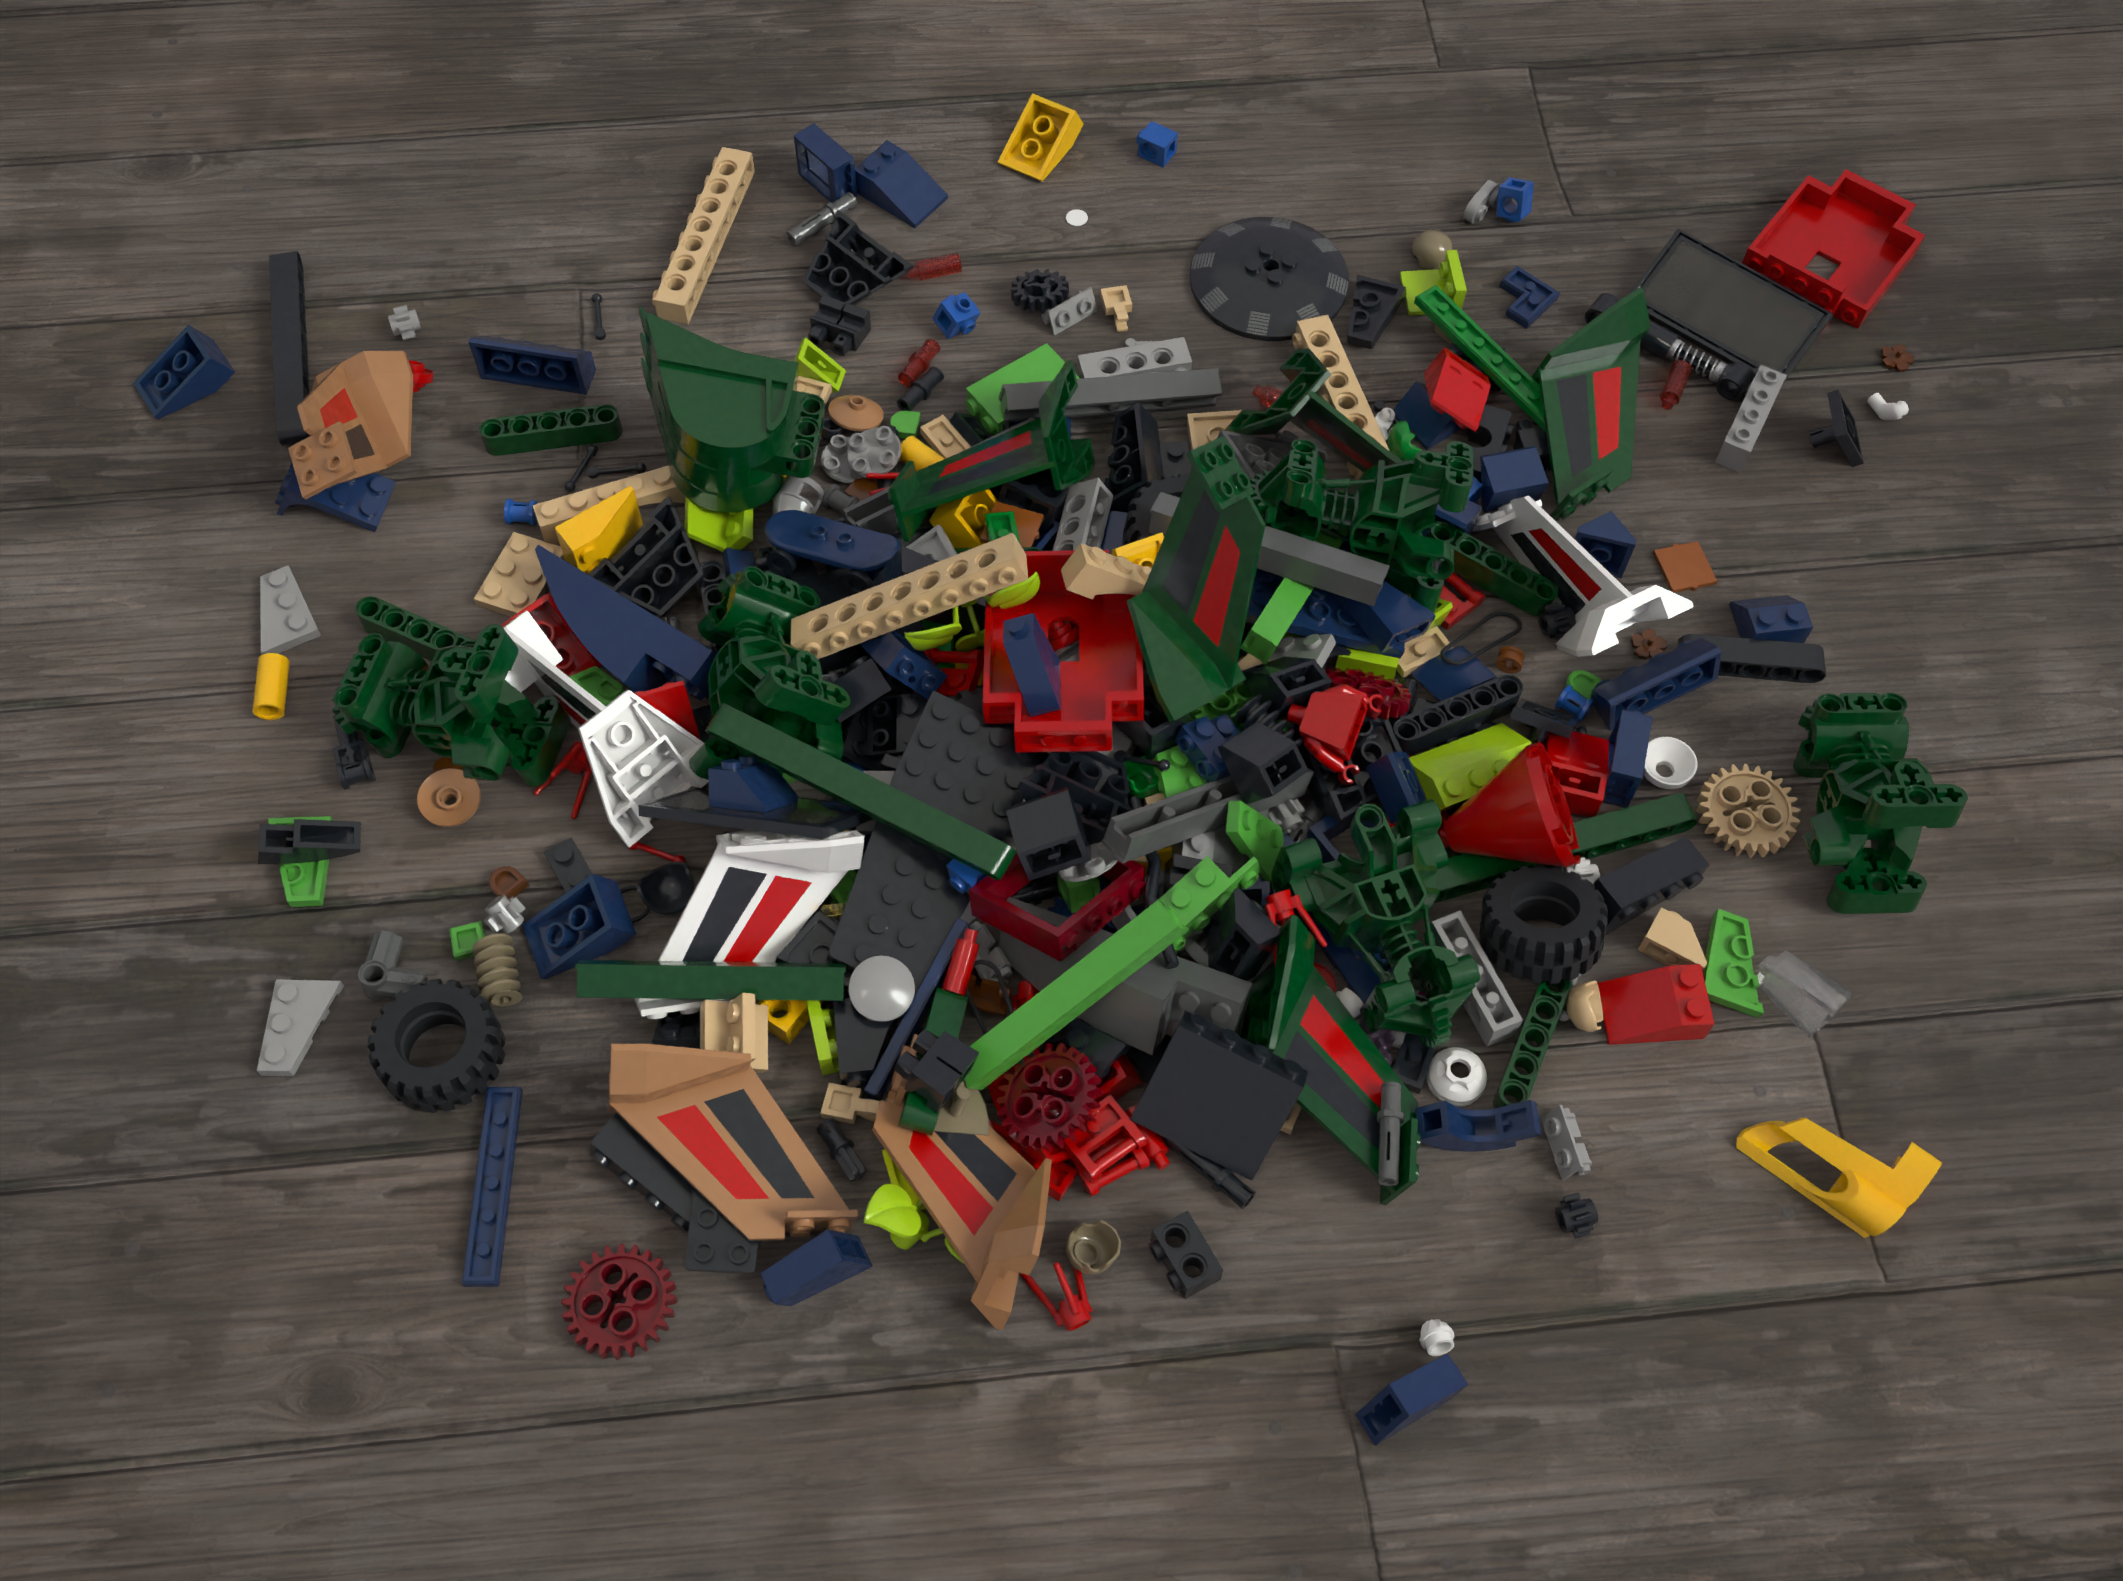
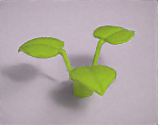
[904,571,1040,652]
[864,1184,963,1263]

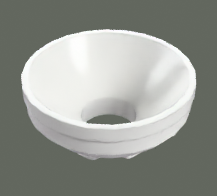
[1643,737,1698,789]
[1426,1047,1487,1106]

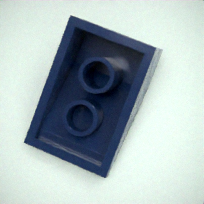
[855,140,948,228]
[133,325,235,419]
[522,874,636,979]

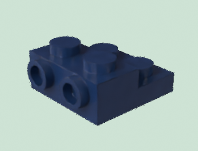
[1175,714,1240,783]

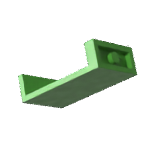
[965,343,1080,436]

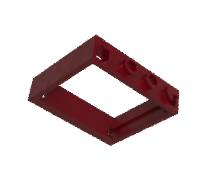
[969,853,1146,962]

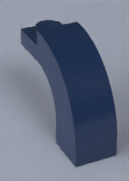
[1415,1100,1541,1152]

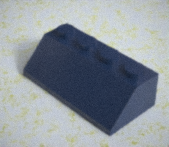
[468,336,596,395]
[1592,637,1722,731]

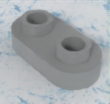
[1463,180,1499,224]

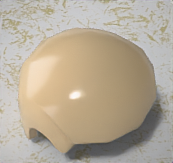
[1566,980,1603,1032]

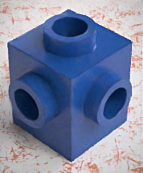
[932,292,981,339]

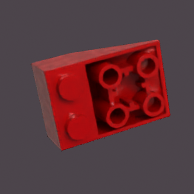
[1424,347,1491,432]
[634,680,701,740]
[1545,731,1609,818]

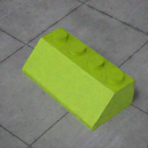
[1409,723,1532,813]

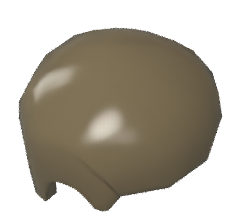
[1412,230,1453,270]
[1065,1220,1121,1275]

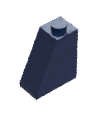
[1339,581,1436,653]
[1003,613,1061,717]
[760,1229,873,1306]
[1355,1354,1468,1446]

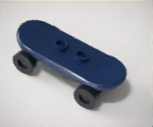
[765,510,902,595]

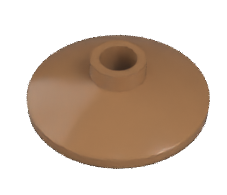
[828,395,884,431]
[417,768,481,827]

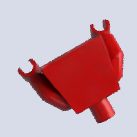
[1287,684,1383,785]

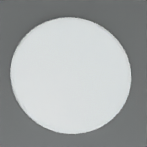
[1066,209,1088,226]

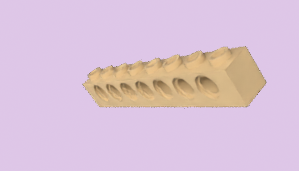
[652,147,755,324]
[1292,315,1390,480]
[790,533,1028,659]

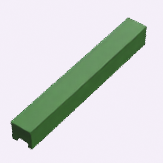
[1240,490,1349,665]
[964,900,1189,1090]

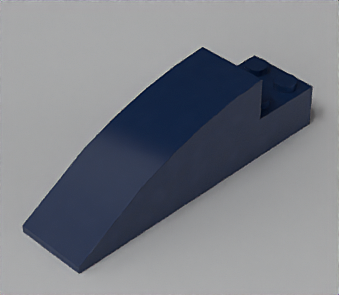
[535,545,716,701]

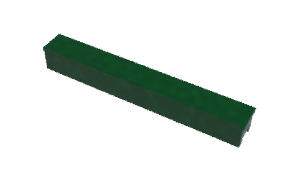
[575,960,847,1001]

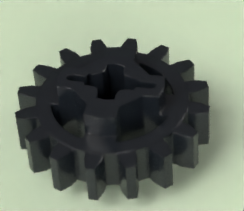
[1011,269,1069,313]

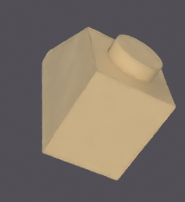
[1638,907,1707,971]

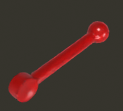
[628,840,686,863]

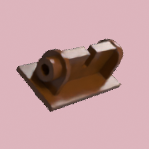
[954,975,1012,1016]

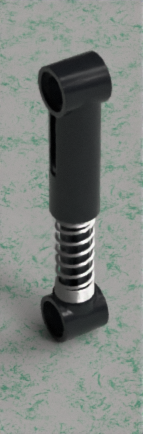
[1585,293,1754,400]

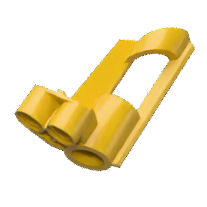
[1736,1117,1942,1238]

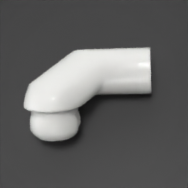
[1867,393,1909,421]
[1375,407,1395,446]

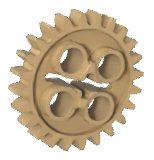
[1696,764,1801,858]

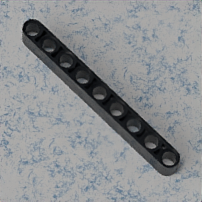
[269,251,311,446]

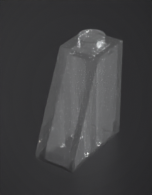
[1757,950,1853,1038]

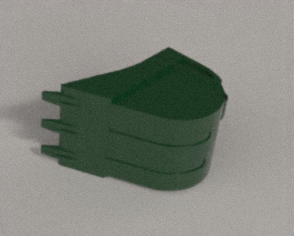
[639,306,825,512]

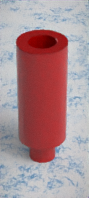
[942,928,980,995]
[1125,1105,1170,1170]

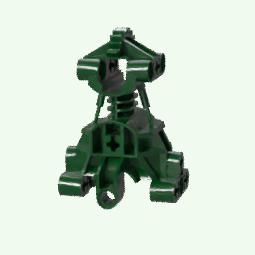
[1250,439,1473,612]
[689,566,851,780]
[332,624,571,787]
[1793,692,1968,914]
[1271,799,1480,1048]

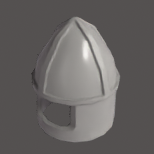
[772,476,824,515]

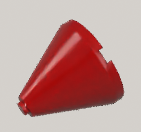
[1440,742,1581,868]

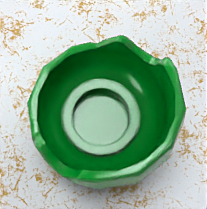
[1388,421,1421,462]
[1124,755,1159,800]

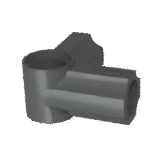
[358,930,429,1000]

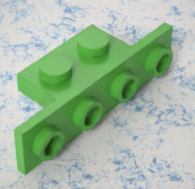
[1159,856,1261,953]

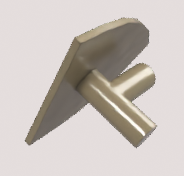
[934,1080,989,1136]

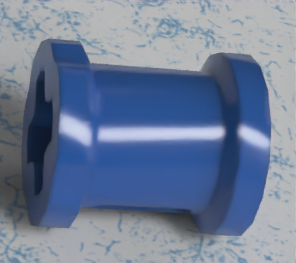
[504,499,538,526]
[1554,684,1595,723]

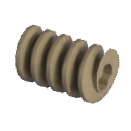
[472,933,523,1007]

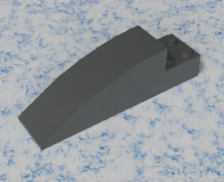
[999,897,1253,1055]

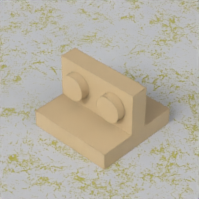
[700,993,768,1073]

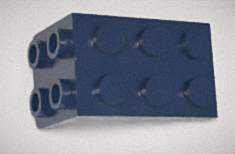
[275,462,396,532]

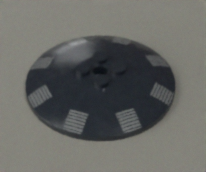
[1190,217,1349,341]

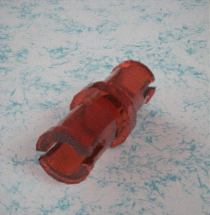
[898,339,940,387]

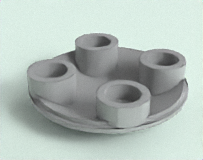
[847,426,901,478]
[821,434,865,483]
[1058,842,1118,882]
[849,956,915,1022]

